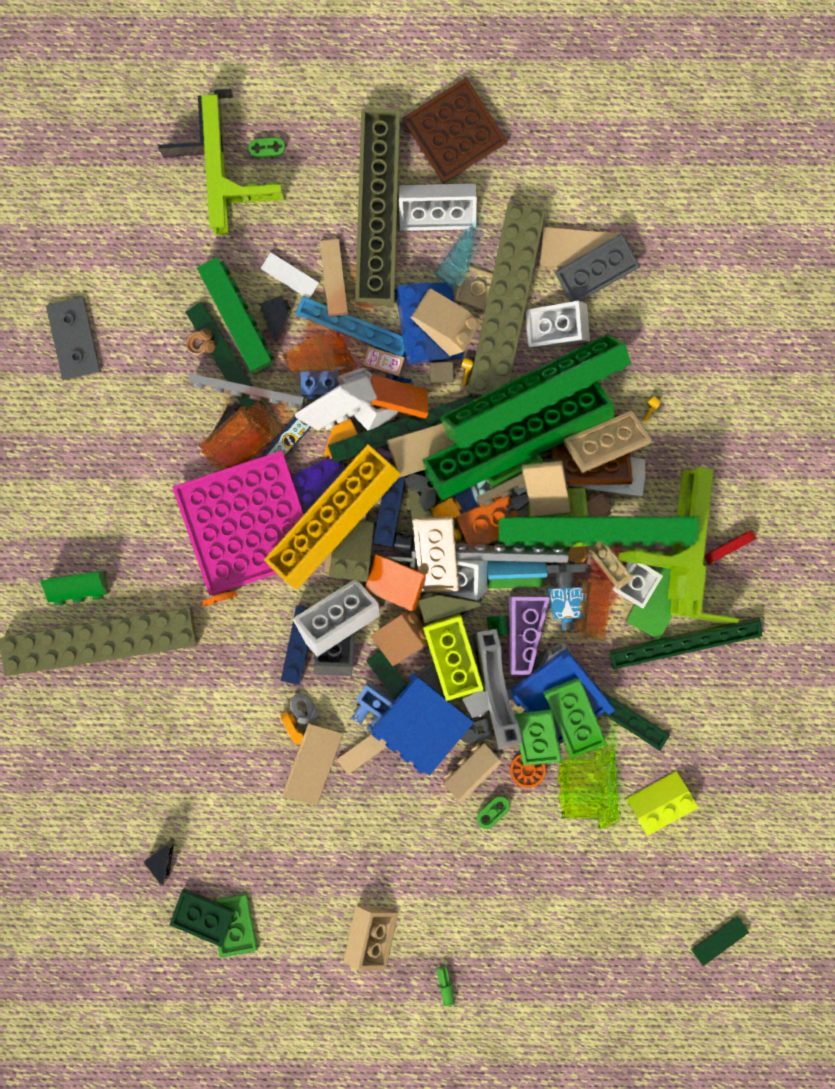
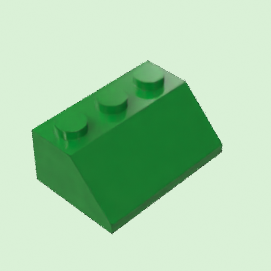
[40,571,109,606]

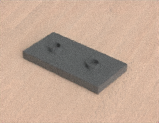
[554,233,640,302]
[46,297,101,381]

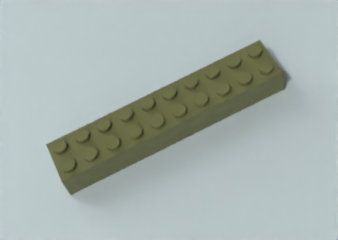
[355,108,400,306]
[468,203,546,397]
[0,608,198,677]

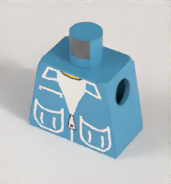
[547,586,585,630]

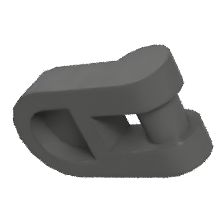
[461,717,495,743]

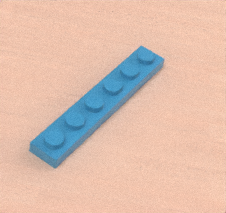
[296,297,404,357]

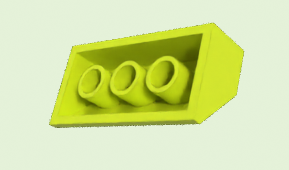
[423,613,483,701]

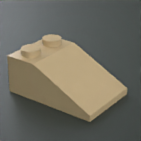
[411,289,481,356]

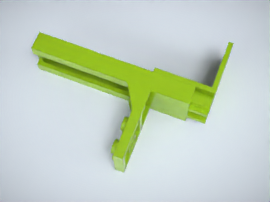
[618,467,739,623]

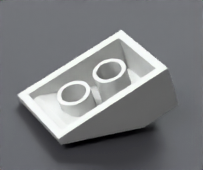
[525,301,590,348]
[337,367,399,430]
[440,560,488,600]

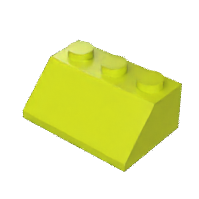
[626,771,698,836]

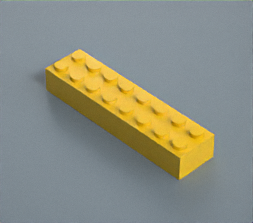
[264,445,401,590]

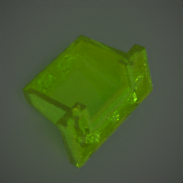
[557,746,619,829]

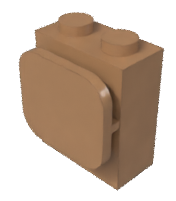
[371,609,428,666]

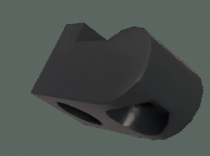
[394,532,414,554]

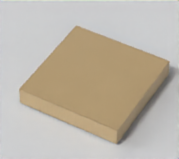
[454,264,493,311]

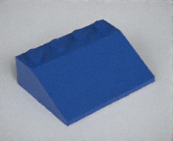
[395,282,463,366]

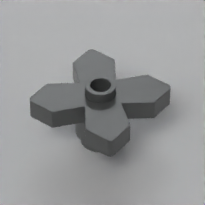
[405,473,450,512]
[546,561,586,588]

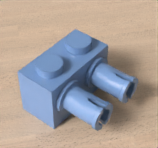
[300,371,340,400]
[351,683,395,733]

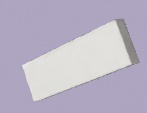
[260,252,319,299]

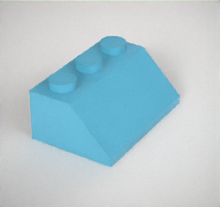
[487,560,547,579]

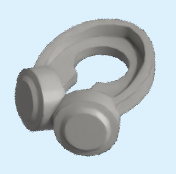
[290,694,319,724]

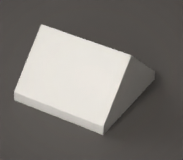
[611,562,663,609]

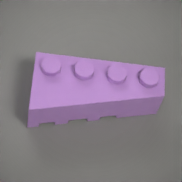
[508,596,550,675]

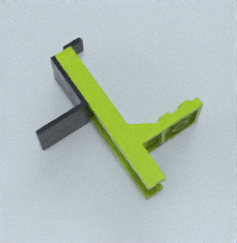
[158,89,284,235]

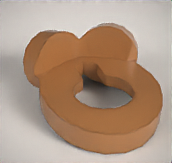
[186,328,216,355]

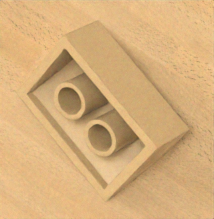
[444,742,502,804]
[343,906,398,970]

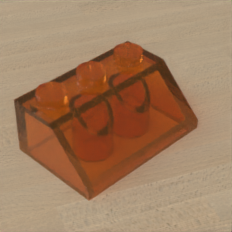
[577,578,611,639]

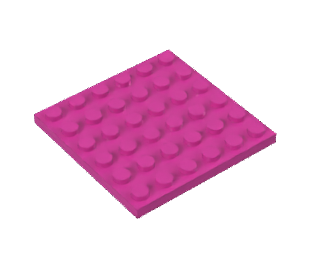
[172,450,304,596]

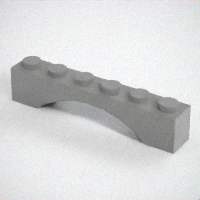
[473,629,523,750]
[462,642,567,718]

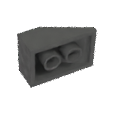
[314,633,354,676]

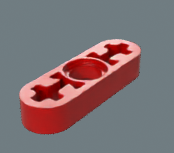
[704,530,757,564]

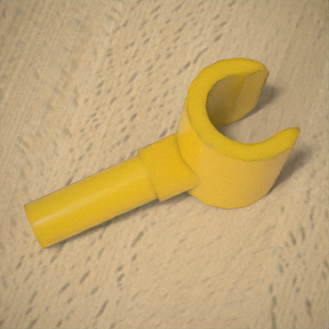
[461,357,473,385]
[642,396,660,423]

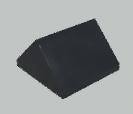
[144,839,175,885]

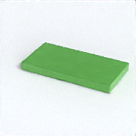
[625,566,673,639]
[543,677,607,759]

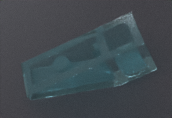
[434,226,476,288]

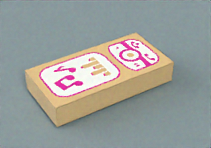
[363,347,405,377]

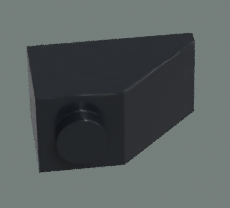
[260,296,291,342]

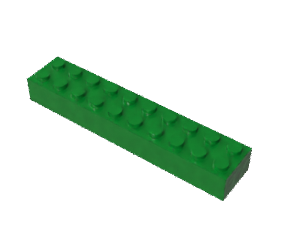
[440,334,632,449]
[422,381,614,500]
[499,516,700,546]

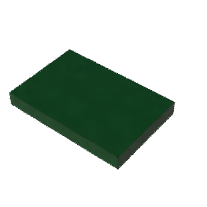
[170,889,236,947]

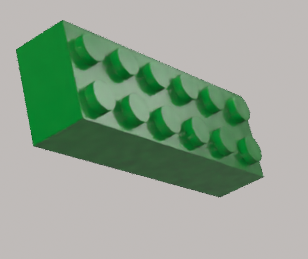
[197,257,275,375]

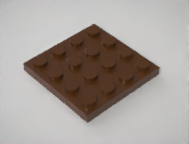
[402,77,508,184]
[552,415,633,485]

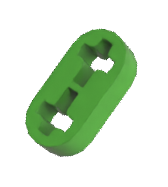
[249,138,285,158]

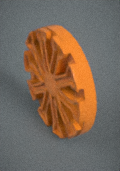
[202,590,238,606]
[510,753,546,788]

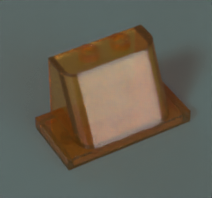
[282,332,357,372]
[199,401,284,471]

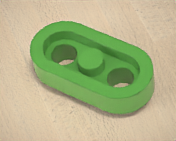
[477,795,510,829]

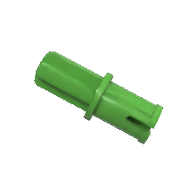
[437,966,455,1006]

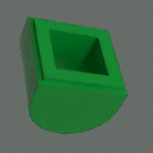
[487,615,509,636]

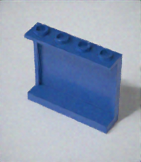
[511,648,615,751]
[369,673,474,776]

